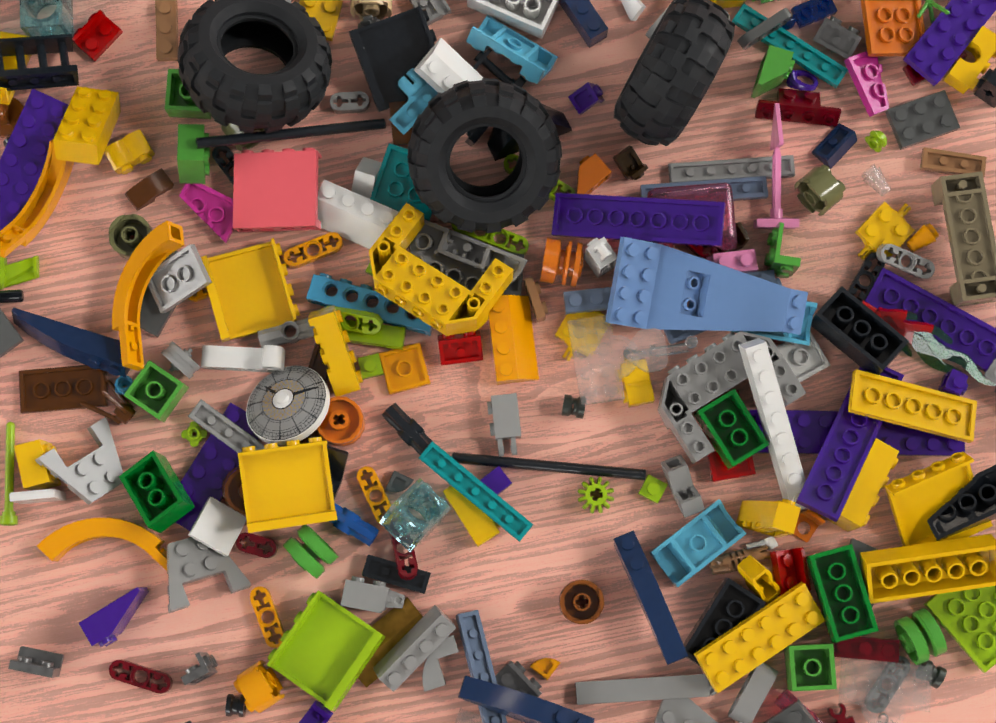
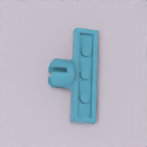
[389,68,438,135]

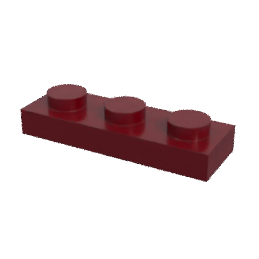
[831,637,900,663]

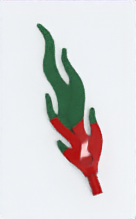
[861,300,996,386]

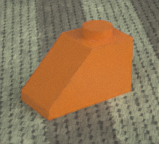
[576,153,612,194]

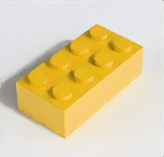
[53,86,121,165]

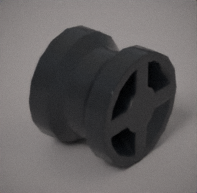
[225,694,247,717]

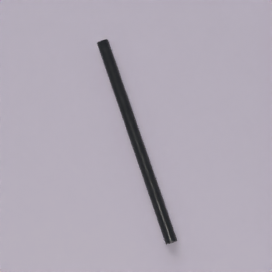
[196,118,386,149]
[452,452,646,480]

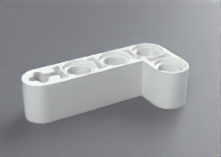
[201,345,286,373]

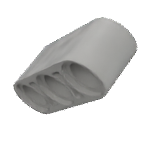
[728,663,778,723]

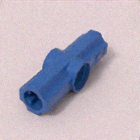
[329,503,379,546]

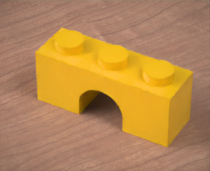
[943,26,996,94]

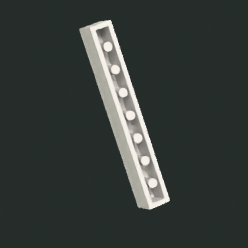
[738,338,806,510]

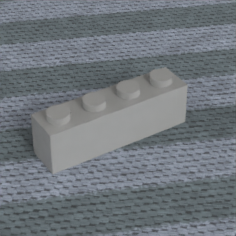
[373,605,456,692]

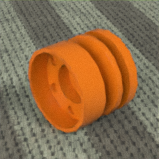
[540,237,584,287]

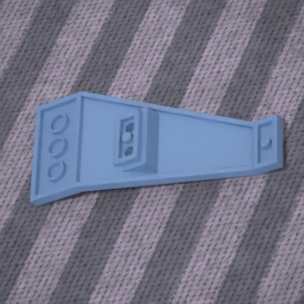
[605,237,808,335]

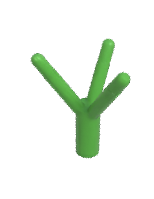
[917,0,950,23]

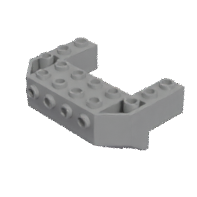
[657,331,806,464]

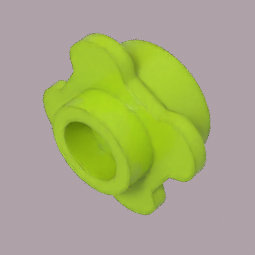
[865,130,887,152]
[181,421,207,447]

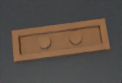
[155,0,178,61]
[920,147,987,178]

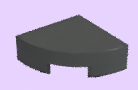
[385,471,414,493]

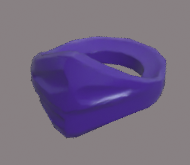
[786,70,818,91]

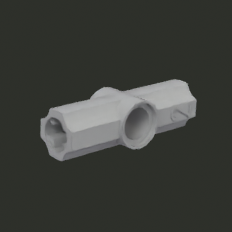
[257,318,314,348]

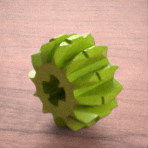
[578,477,614,514]

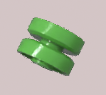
[283,524,339,579]
[894,608,947,665]

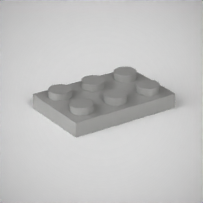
[148,244,212,313]

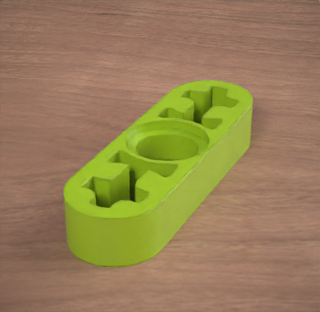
[325,305,383,334]

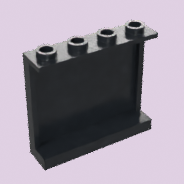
[349,5,437,112]

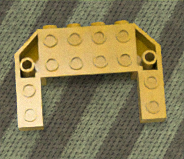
[369,203,514,336]

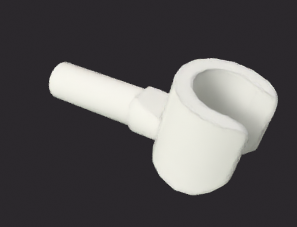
[746,536,778,551]

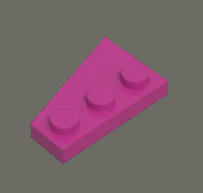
[844,51,889,117]
[179,184,234,243]

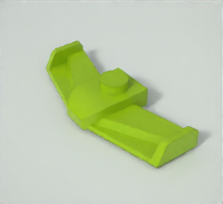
[0,256,39,290]

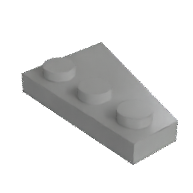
[654,698,718,723]

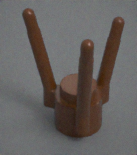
[80,380,137,425]

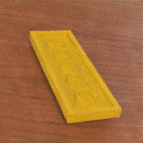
[848,369,977,443]
[694,582,825,693]

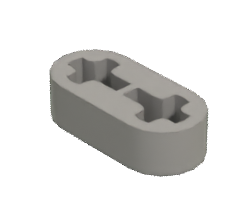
[330,91,370,114]

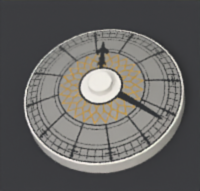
[246,366,330,445]

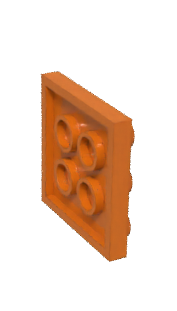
[861,0,925,57]

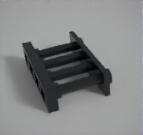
[0,34,79,91]
[465,48,527,147]

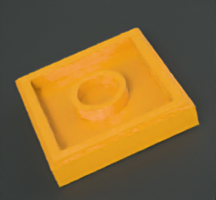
[378,343,431,395]

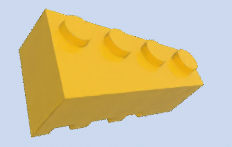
[308,305,363,396]
[826,438,899,532]
[736,499,801,538]

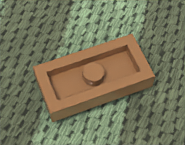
[524,277,548,323]

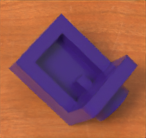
[299,700,333,723]

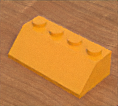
[488,295,539,385]

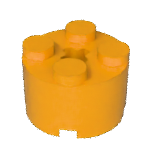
[233,660,285,713]

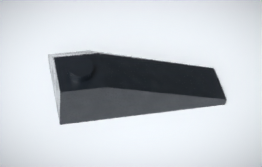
[927,465,996,541]

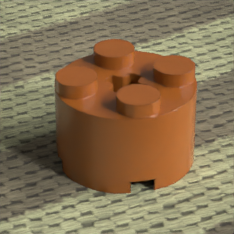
[559,580,604,624]

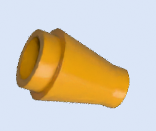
[906,223,939,253]

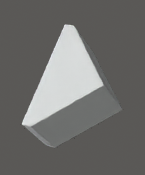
[351,157,382,199]

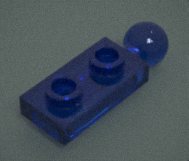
[782,0,838,30]

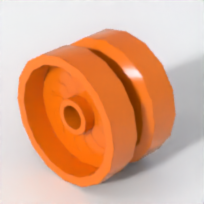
[317,396,365,447]

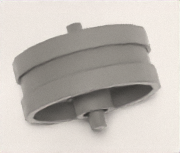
[161,341,201,379]

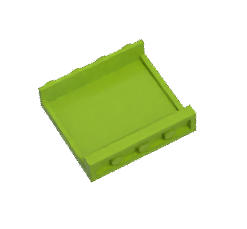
[267,590,386,712]

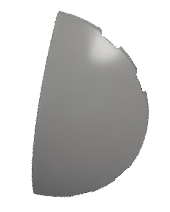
[410,219,528,291]

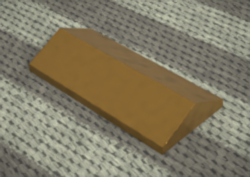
[358,597,423,688]

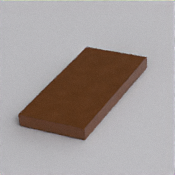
[19,365,108,414]

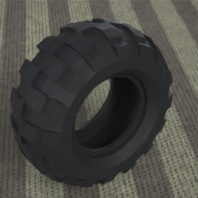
[177,0,332,133]
[614,0,735,146]
[407,78,562,233]

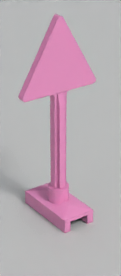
[753,103,800,229]

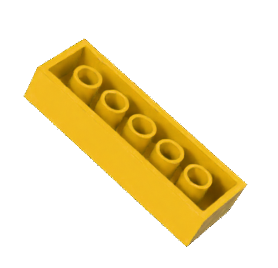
[860,534,996,604]

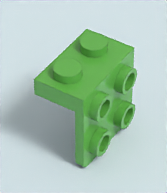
[764,222,801,278]

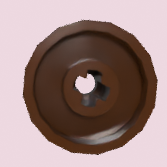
[222,466,246,514]

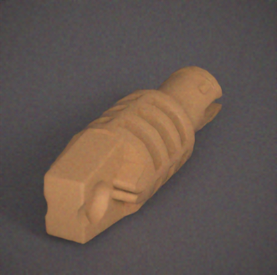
[709,545,770,575]

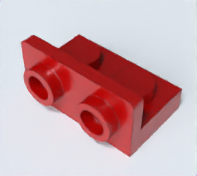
[72,10,123,62]
[438,330,483,366]
[770,547,811,596]

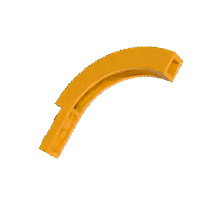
[0,139,74,258]
[112,220,184,371]
[37,518,167,571]

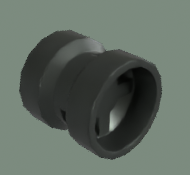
[562,394,586,419]
[916,660,947,689]

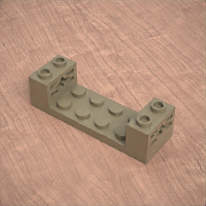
[931,171,996,307]

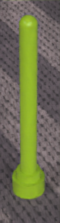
[0,422,18,526]

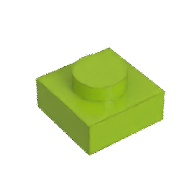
[358,353,384,380]
[638,474,668,504]

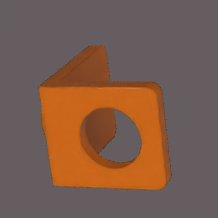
[794,509,826,542]

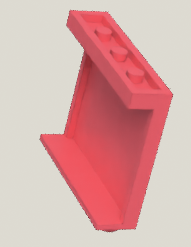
[233,148,322,233]

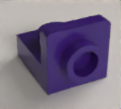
[568,82,605,114]

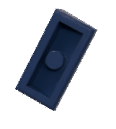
[812,123,857,169]

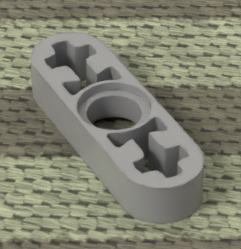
[876,244,935,279]

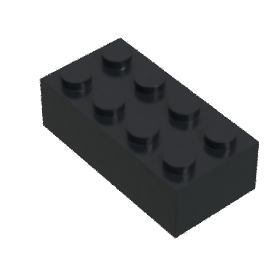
[811,286,909,375]
[683,578,766,667]

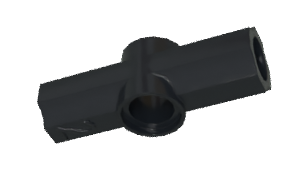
[382,403,432,455]

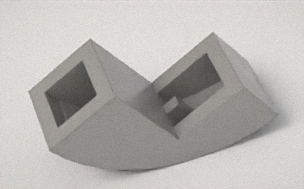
[661,455,705,518]
[422,635,459,692]

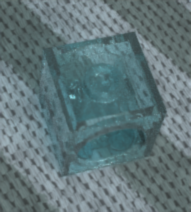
[19,0,74,38]
[379,478,452,553]

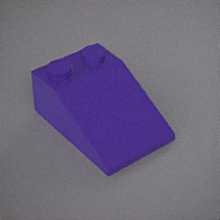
[79,587,149,647]

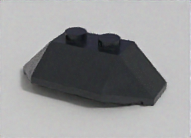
[487,103,572,161]

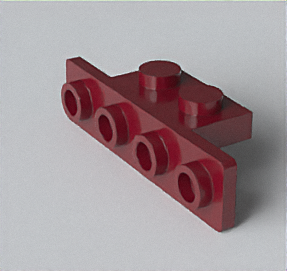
[755,88,841,127]

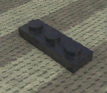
[362,554,431,594]

